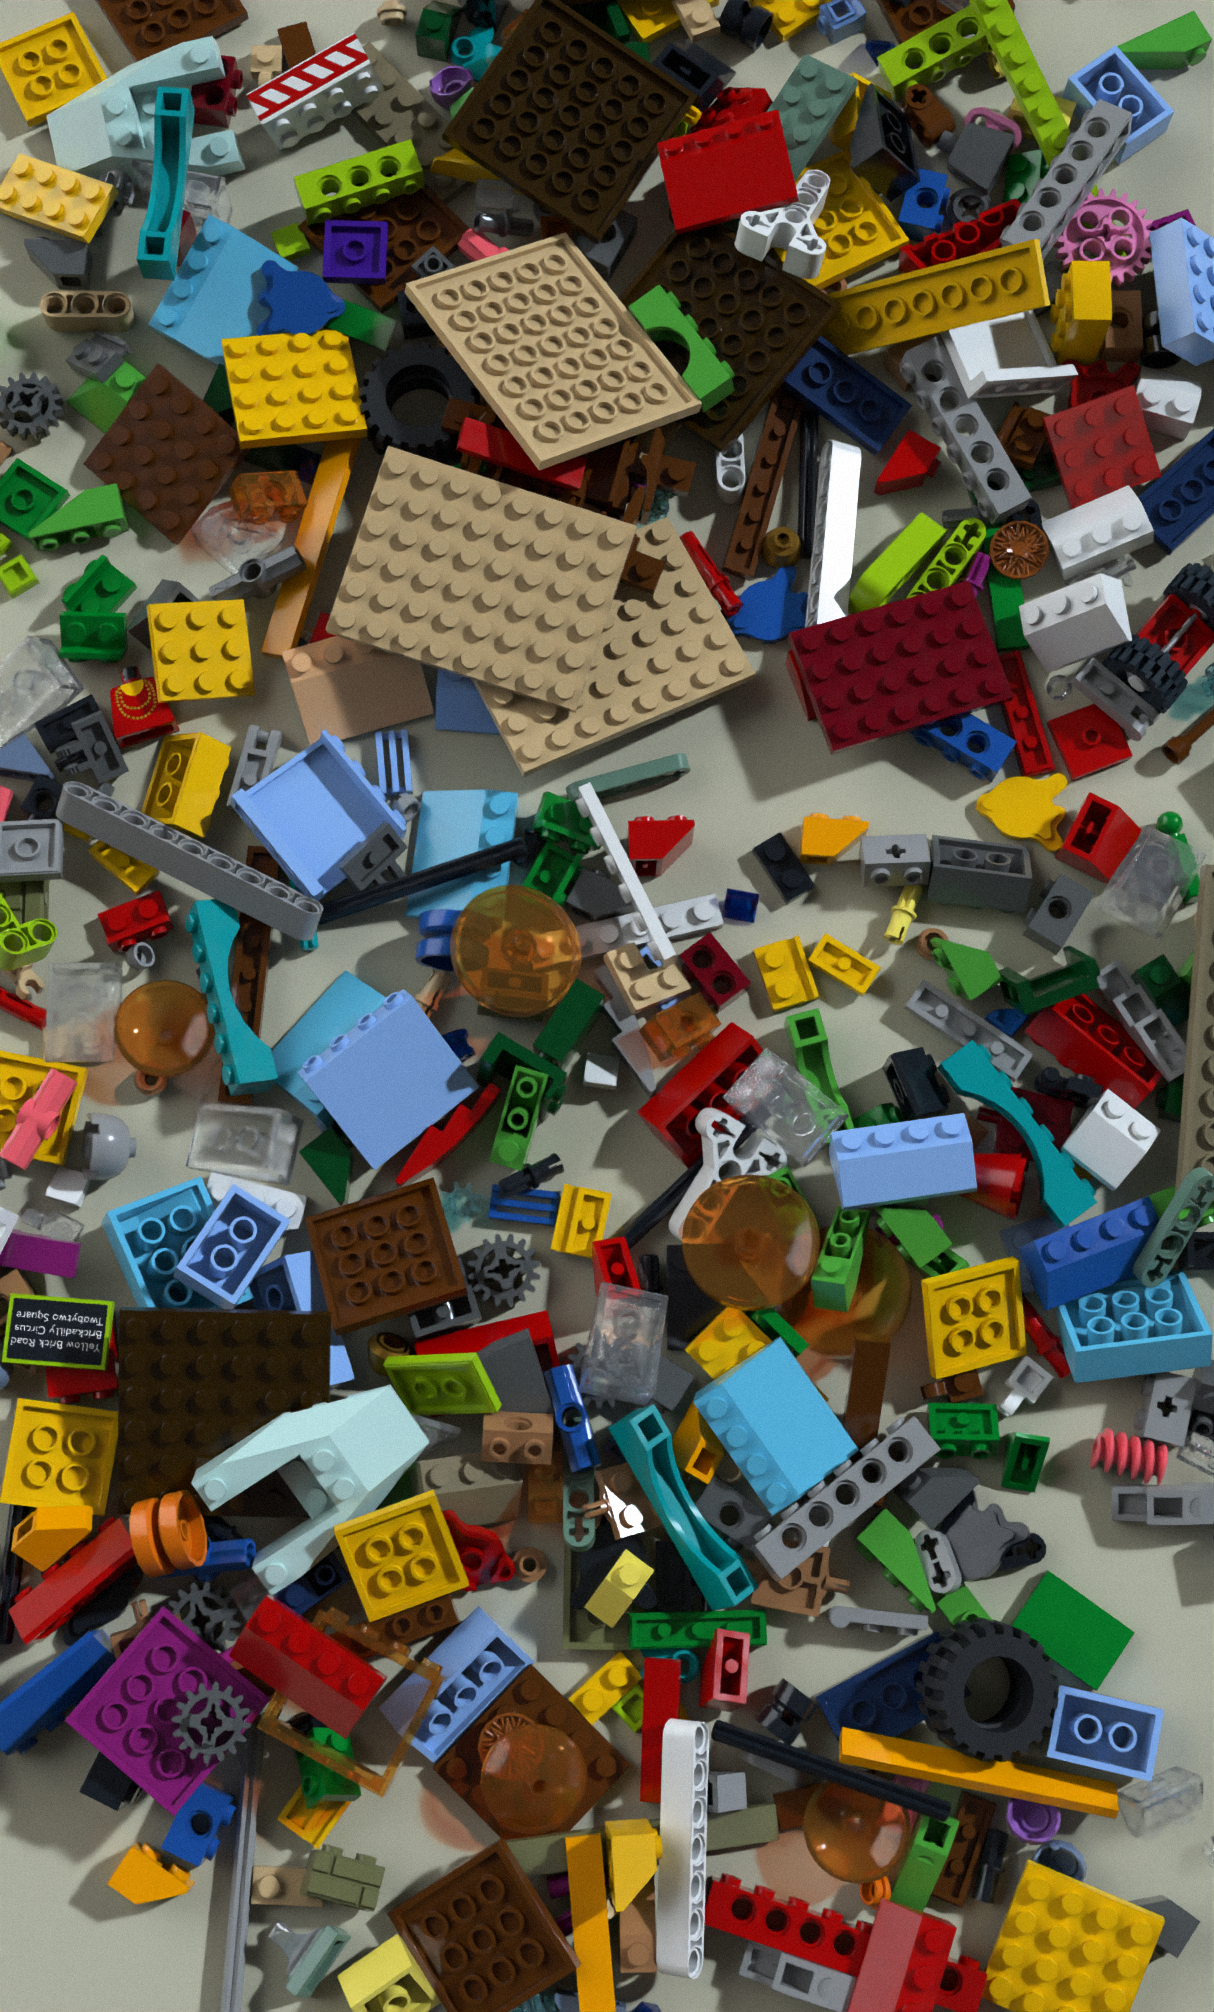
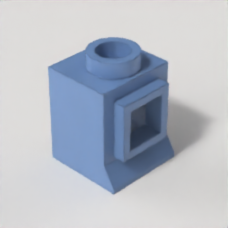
[816,0,867,45]

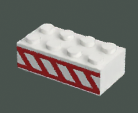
[246,32,385,151]

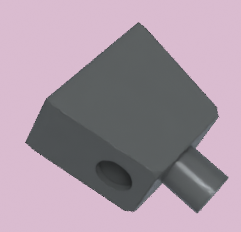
[937,123,1016,196]

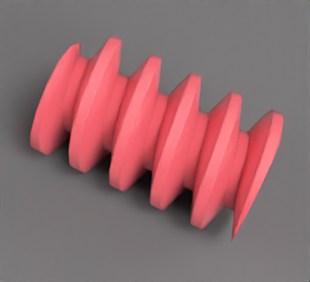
[1090,1428,1168,1486]

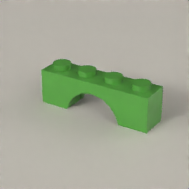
[628,284,735,413]
[784,1008,854,1150]

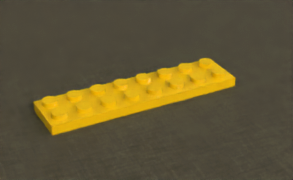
[821,239,1050,356]

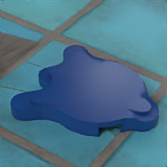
[257,260,345,336]
[728,565,808,644]

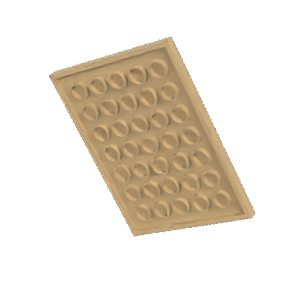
[405,232,702,470]
[325,446,637,713]
[472,517,756,777]

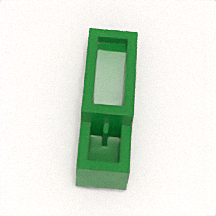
[324,299,397,351]

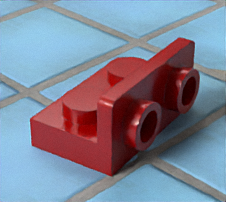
[98,890,174,953]

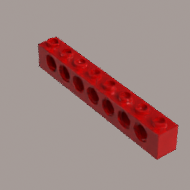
[704,1873,988,2012]

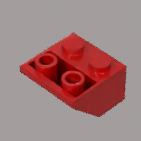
[690,87,773,133]
[1055,792,1142,887]
[627,815,695,877]

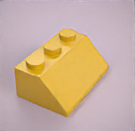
[141,732,232,838]

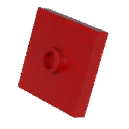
[1046,704,1133,781]

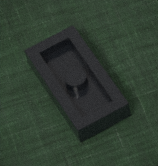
[752,832,815,905]

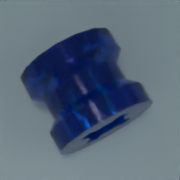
[442,1028,476,1062]

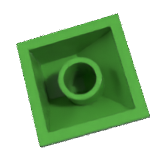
[66,361,146,434]

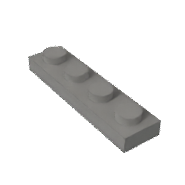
[904,979,1034,1082]

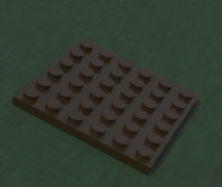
[442,0,698,245]
[618,223,842,455]
[117,1307,332,1518]

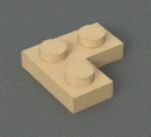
[603,942,692,1015]

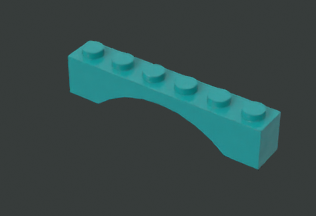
[137,86,195,281]
[185,899,278,1096]
[937,1040,1097,1229]
[608,1404,759,1611]

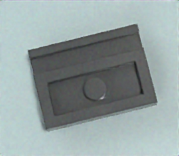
[65,329,134,383]

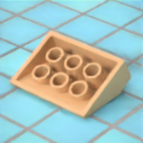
[282,636,434,745]

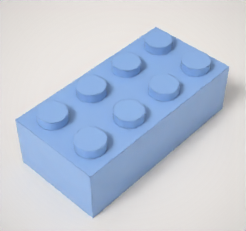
[1149,217,1214,366]

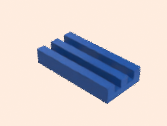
[488,1184,559,1227]

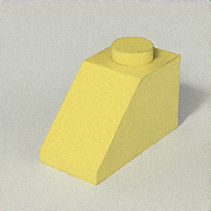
[584,1549,654,1628]

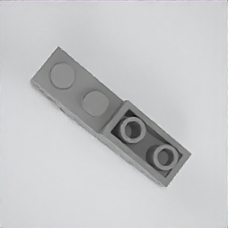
[1111,1482,1214,1525]
[738,1940,857,2012]

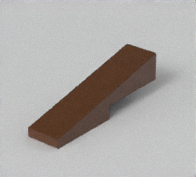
[842,1333,891,1467]

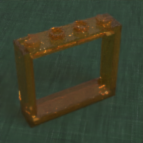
[256,1606,447,1797]

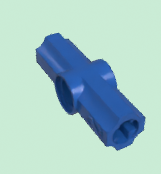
[543,1364,602,1474]
[153,1537,256,1582]

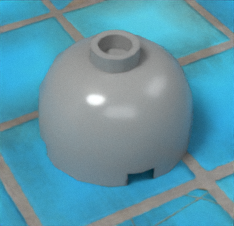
[82,1113,136,1180]

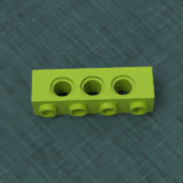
[877,5,993,101]
[293,139,425,225]

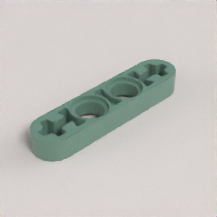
[565,753,691,802]
[1133,1167,1214,1287]
[562,1417,596,1552]

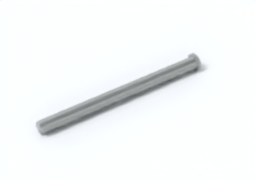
[220,1722,265,2012]

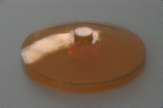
[450,885,581,1017]
[682,1175,820,1311]
[779,1226,912,1359]

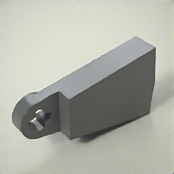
[476,1328,561,1445]

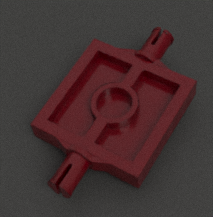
[976,1087,1074,1162]

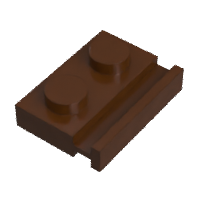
[997,402,1051,471]

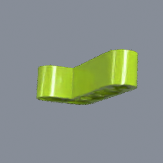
[848,512,948,614]
[906,518,986,598]
[0,893,58,971]

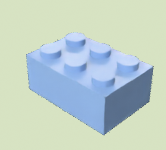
[1062,45,1174,164]
[173,1184,291,1309]
[1039,1685,1164,1782]

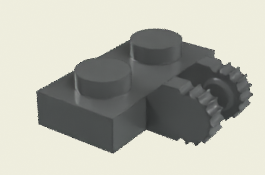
[55,710,129,784]
[337,822,408,892]

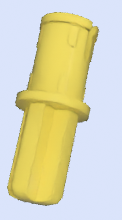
[883,885,923,945]

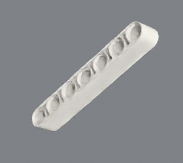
[805,439,861,628]
[656,1718,709,1979]

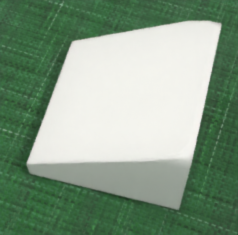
[583,1053,620,1090]
[45,1166,91,1208]

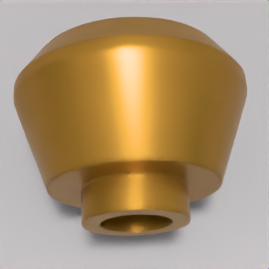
[761,527,801,569]
[367,1332,412,1376]

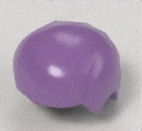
[429,66,475,109]
[1006,1798,1061,1845]

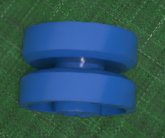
[415,909,492,972]

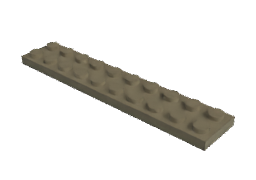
[1175,864,1214,1202]

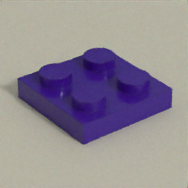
[322,220,388,285]

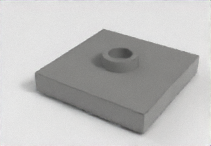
[0,819,64,883]

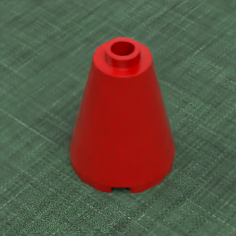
[957,1153,1030,1221]

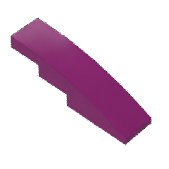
[0,1229,81,1278]

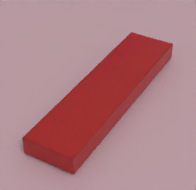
[456,417,587,492]
[998,650,1055,777]
[640,1657,681,1804]

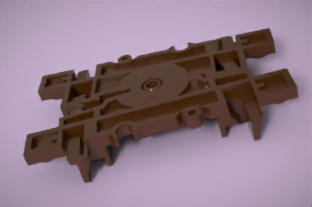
[441,397,696,595]

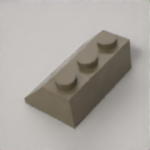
[408,1452,523,1525]

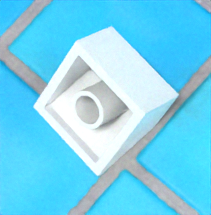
[1135,365,1201,440]
[1060,1089,1161,1191]

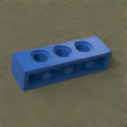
[909,714,1017,782]

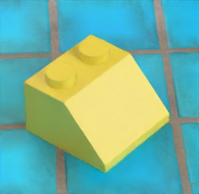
[337,1934,441,2012]

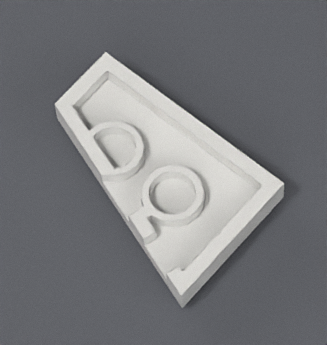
[206,1172,309,1231]

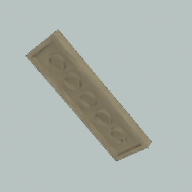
[351,42,474,205]

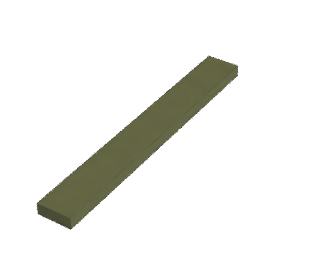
[495,1802,780,1877]

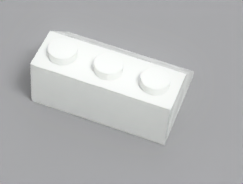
[1042,485,1154,581]
[1019,573,1132,673]

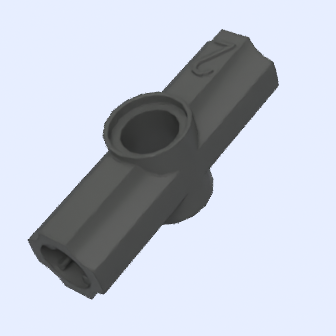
[209,544,307,601]

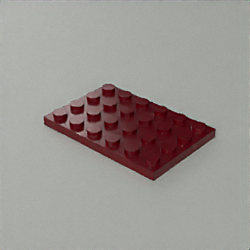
[788,580,1014,755]

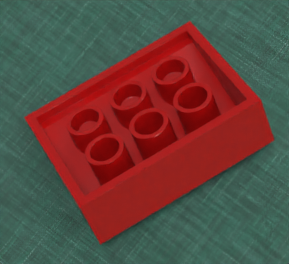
[657,109,799,235]

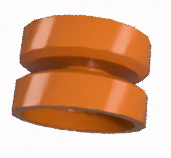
[129,1490,207,1578]

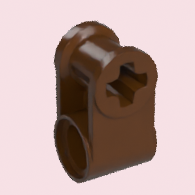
[900,84,956,148]

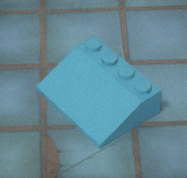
[148,214,298,367]
[406,789,519,928]
[271,970,386,1128]
[101,1176,254,1309]
[1054,1269,1213,1383]
[693,1337,859,1516]

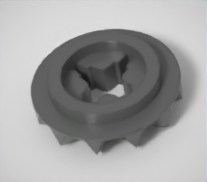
[945,188,995,227]

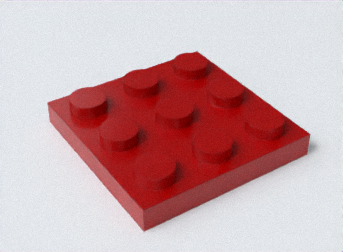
[1041,385,1161,509]

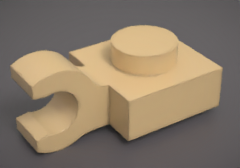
[251,45,283,86]
[2,948,44,1000]

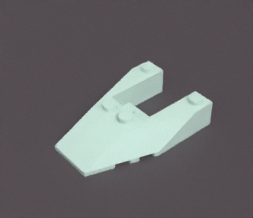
[46,36,245,189]
[191,1385,429,1595]

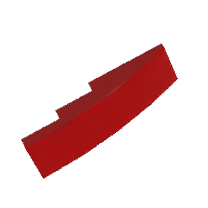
[395,1082,502,1188]

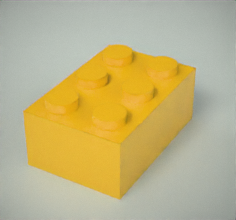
[1050,261,1112,364]

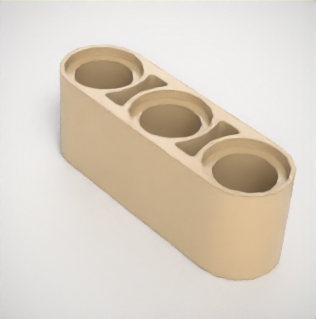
[40,291,136,332]

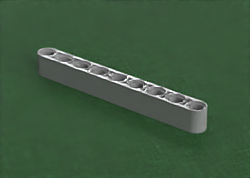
[56,781,323,941]

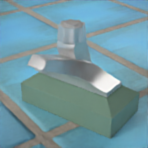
[269,1921,351,1998]

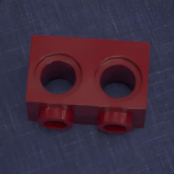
[191,55,243,128]
[678,932,751,1013]

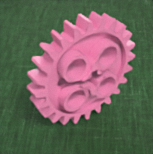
[1053,188,1153,288]

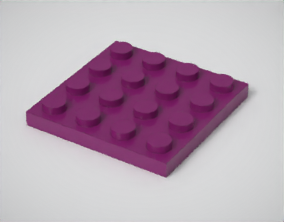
[65,1606,271,1816]

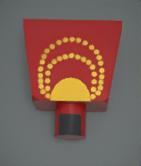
[110,666,180,748]

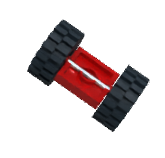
[1102,563,1214,714]

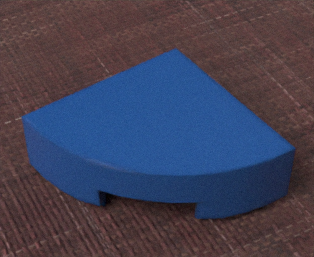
[984,1008,1031,1038]

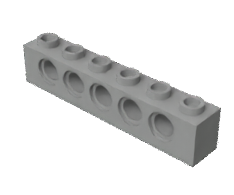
[1000,99,1132,260]
[900,336,1032,525]
[750,1416,940,1582]

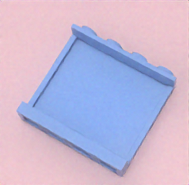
[231,729,407,901]
[297,989,479,1171]

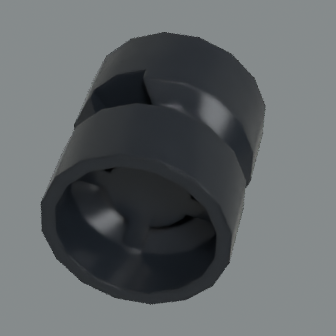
[719,0,774,50]
[1140,311,1181,369]
[754,1678,819,1745]

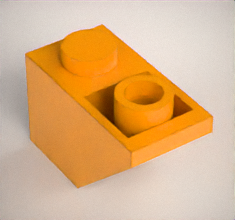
[799,813,869,865]
[672,1399,724,1484]
[11,1505,93,1572]
[107,1842,195,1905]

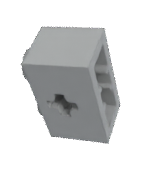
[859,834,931,887]
[1134,1372,1198,1448]

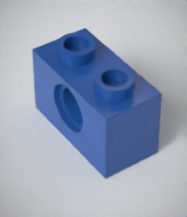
[898,168,951,242]
[161,1780,237,1867]

